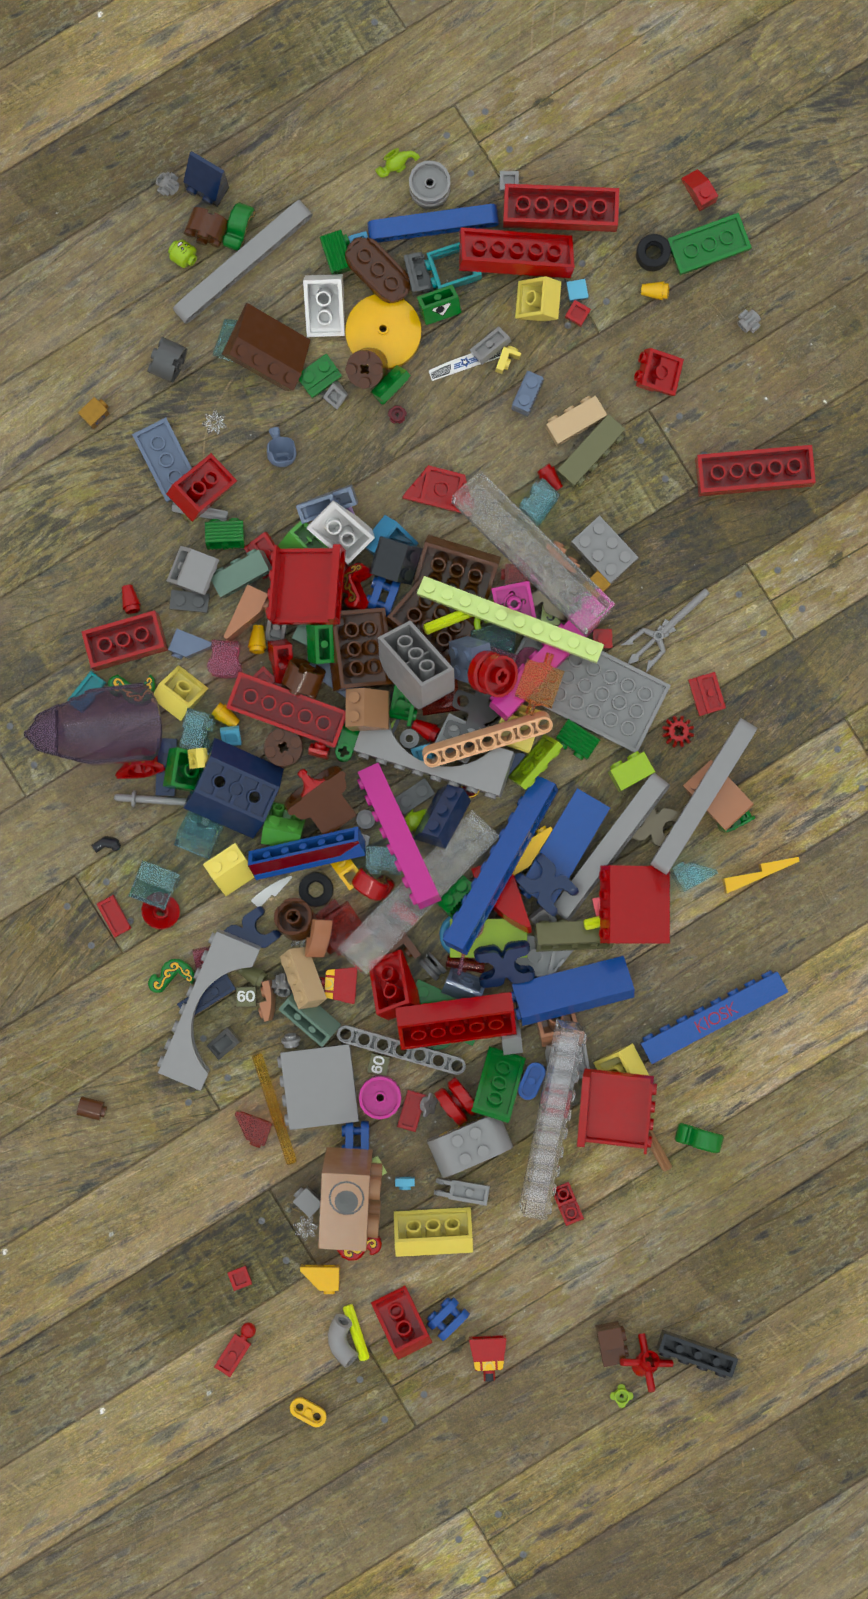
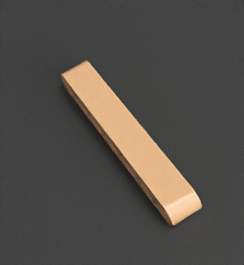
[422,711,553,767]

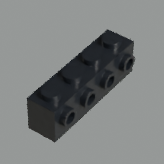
[656,1329,738,1378]

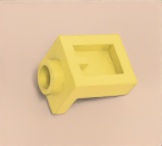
[495,346,521,374]
[187,748,208,769]

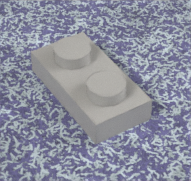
[470,327,512,365]

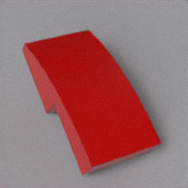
[308,742,330,760]
[551,1182,584,1227]

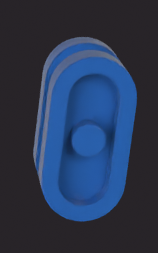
[367,576,401,617]
[518,1062,546,1100]
[342,1121,369,1150]
[426,1297,470,1341]

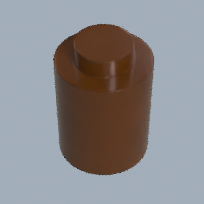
[77,1096,107,1121]

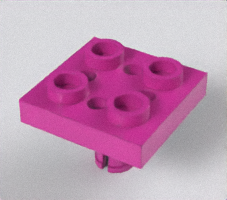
[491,581,537,619]

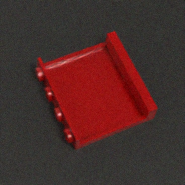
[266,544,346,625]
[599,865,670,944]
[577,1068,657,1155]

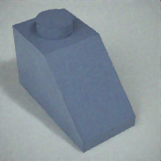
[168,629,214,660]

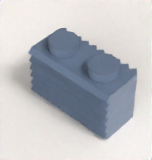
[511,371,544,416]

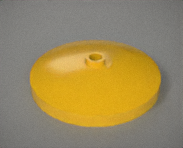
[345,294,421,370]

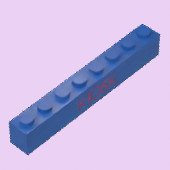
[640,970,788,1064]

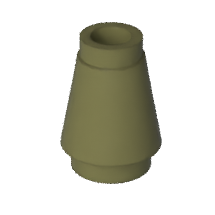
[238,967,268,988]

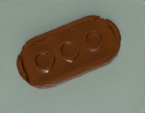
[345,237,410,303]

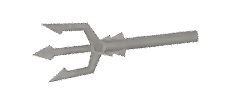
[620,588,710,673]

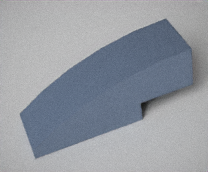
[296,484,358,524]

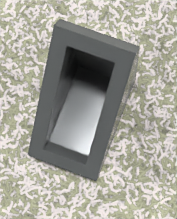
[207,1026,242,1060]

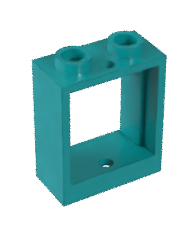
[424,242,482,290]

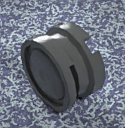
[418,952,447,981]

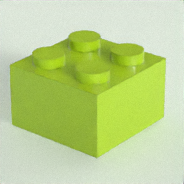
[608,751,655,792]

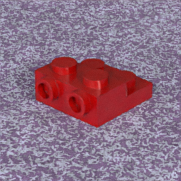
[634,348,684,396]

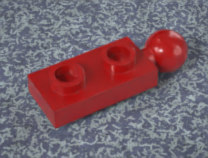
[214,1322,256,1377]

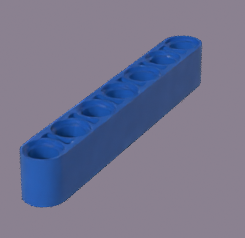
[367,204,499,243]

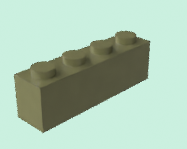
[557,414,625,488]
[533,919,614,952]

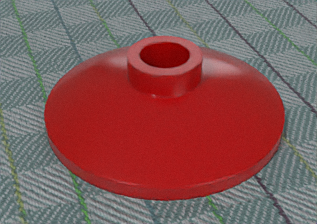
[141,893,180,930]

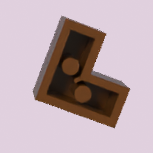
[595,1321,629,1367]

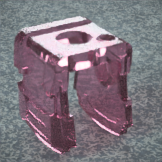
[206,639,242,679]

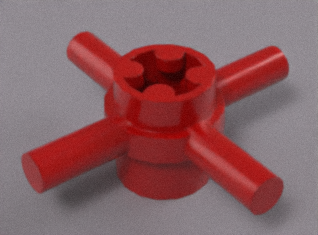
[620,1333,674,1393]

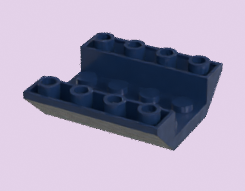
[183,738,284,839]

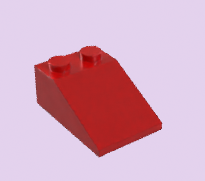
[166,453,237,522]
[368,949,420,1021]
[371,1285,433,1360]

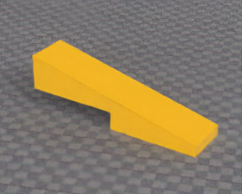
[722,857,800,894]

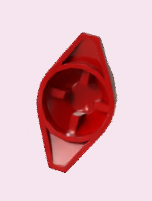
[115,749,165,779]

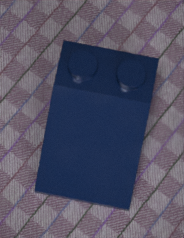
[183,151,229,207]

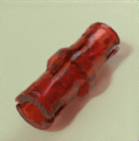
[446,955,485,973]

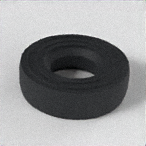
[299,872,333,907]

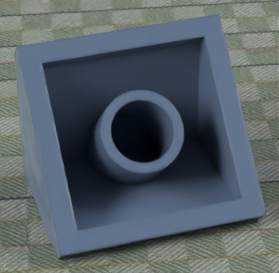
[441,966,485,999]

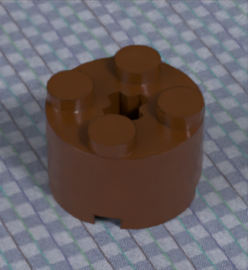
[184,207,228,248]
[345,348,388,389]
[281,658,326,699]
[264,728,304,768]
[274,898,317,941]

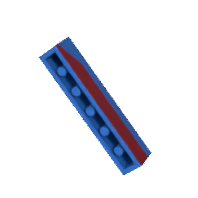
[248,827,366,880]

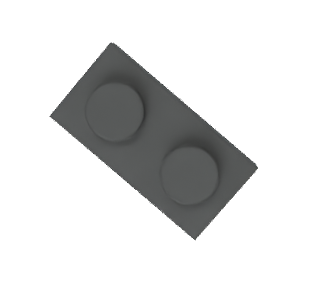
[169,590,210,613]
[395,778,435,815]

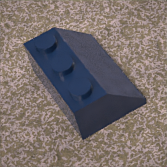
[413,784,471,849]

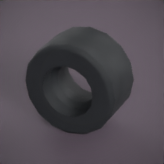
[636,234,671,272]

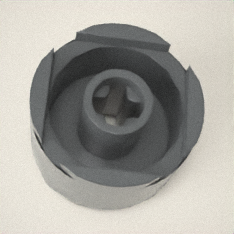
[147,337,187,383]

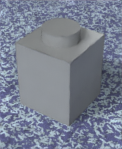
[293,1186,321,1218]

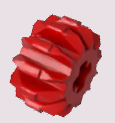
[662,716,694,748]

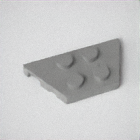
[515,935,574,977]

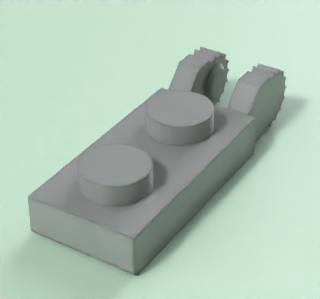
[434,1178,490,1206]

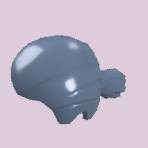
[267,427,297,467]

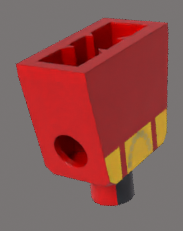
[319,967,358,1004]
[469,1335,506,1382]

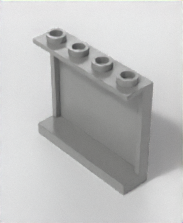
[277,1044,359,1130]

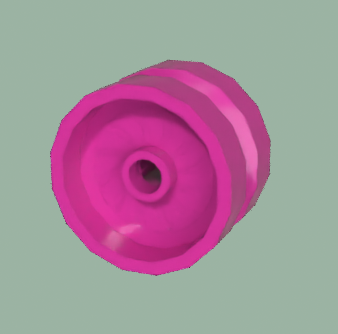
[359,1075,402,1119]

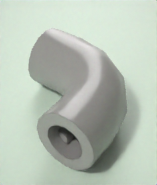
[328,1314,358,1368]

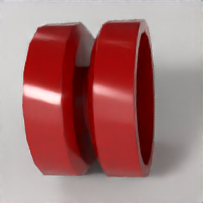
[468,651,518,698]
[434,1077,477,1127]

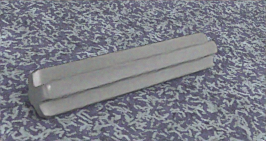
[172,502,228,521]

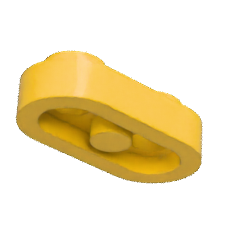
[290,1397,327,1427]

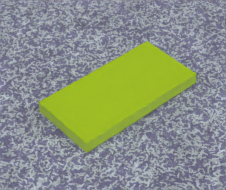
[450,919,527,958]

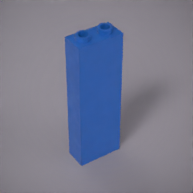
[518,788,610,904]
[511,956,635,1026]

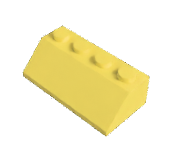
[394,1207,473,1257]

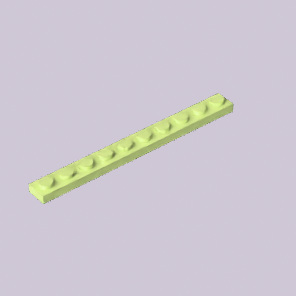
[417,576,604,664]

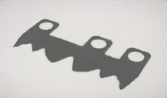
[443,649,504,747]

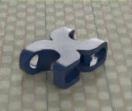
[515,852,579,917]
[224,906,282,948]
[474,940,535,988]

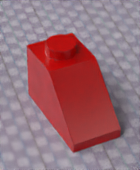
[681,169,718,212]

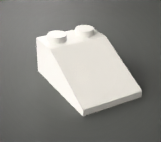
[303,274,345,337]
[307,501,375,564]

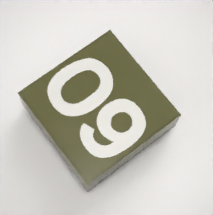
[236,987,256,1007]
[367,1053,390,1076]

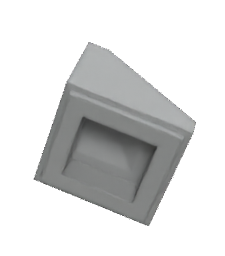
[323,381,348,409]

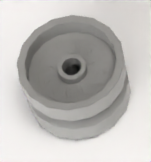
[409,161,450,209]

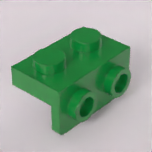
[371,365,411,405]
[389,685,417,726]

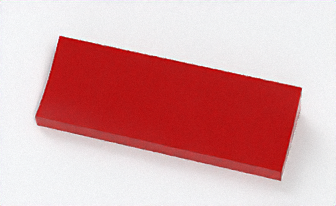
[459,227,575,278]

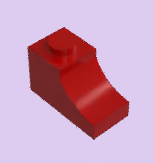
[268,639,293,684]

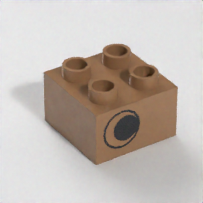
[318,1147,383,1251]

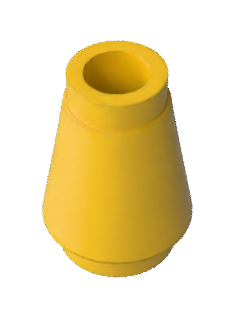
[641,281,669,301]
[248,625,267,654]
[211,702,240,727]

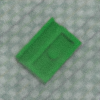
[298,354,343,399]

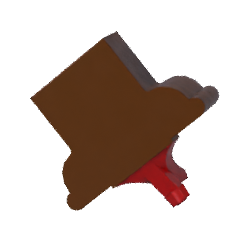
[284,766,356,834]

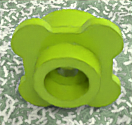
[610,1384,633,1408]

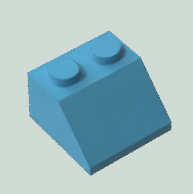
[365,515,418,556]

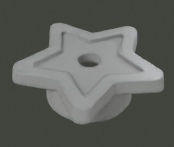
[420,1093,438,1117]

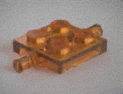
[515,652,564,716]

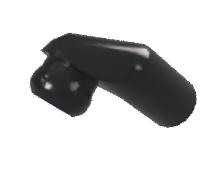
[91,836,121,853]

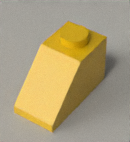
[300,1264,340,1294]

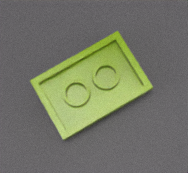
[508,734,563,790]

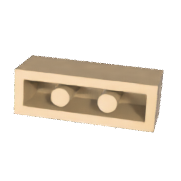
[546,395,607,447]
[280,947,327,1010]

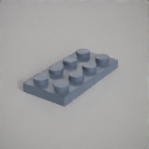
[132,417,192,503]

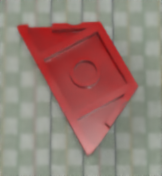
[402,465,474,517]

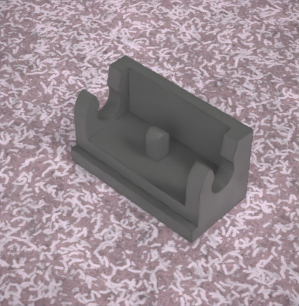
[404,252,433,297]

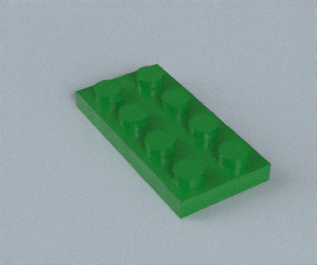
[667,213,752,276]
[471,1046,526,1123]

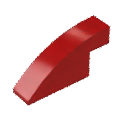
[471,865,532,933]

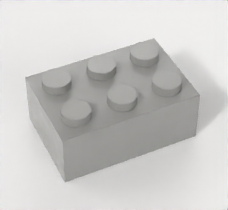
[570,515,639,584]

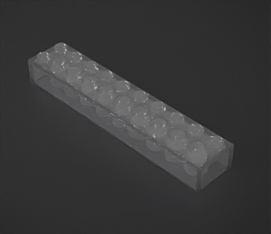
[452,470,615,637]
[337,810,499,976]
[519,1019,587,1220]

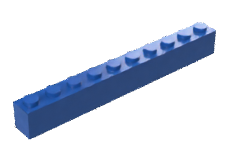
[443,776,558,955]

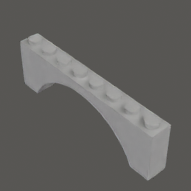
[354,719,515,800]
[157,929,261,1091]

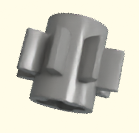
[156,172,180,196]
[737,309,761,333]
[271,973,292,997]

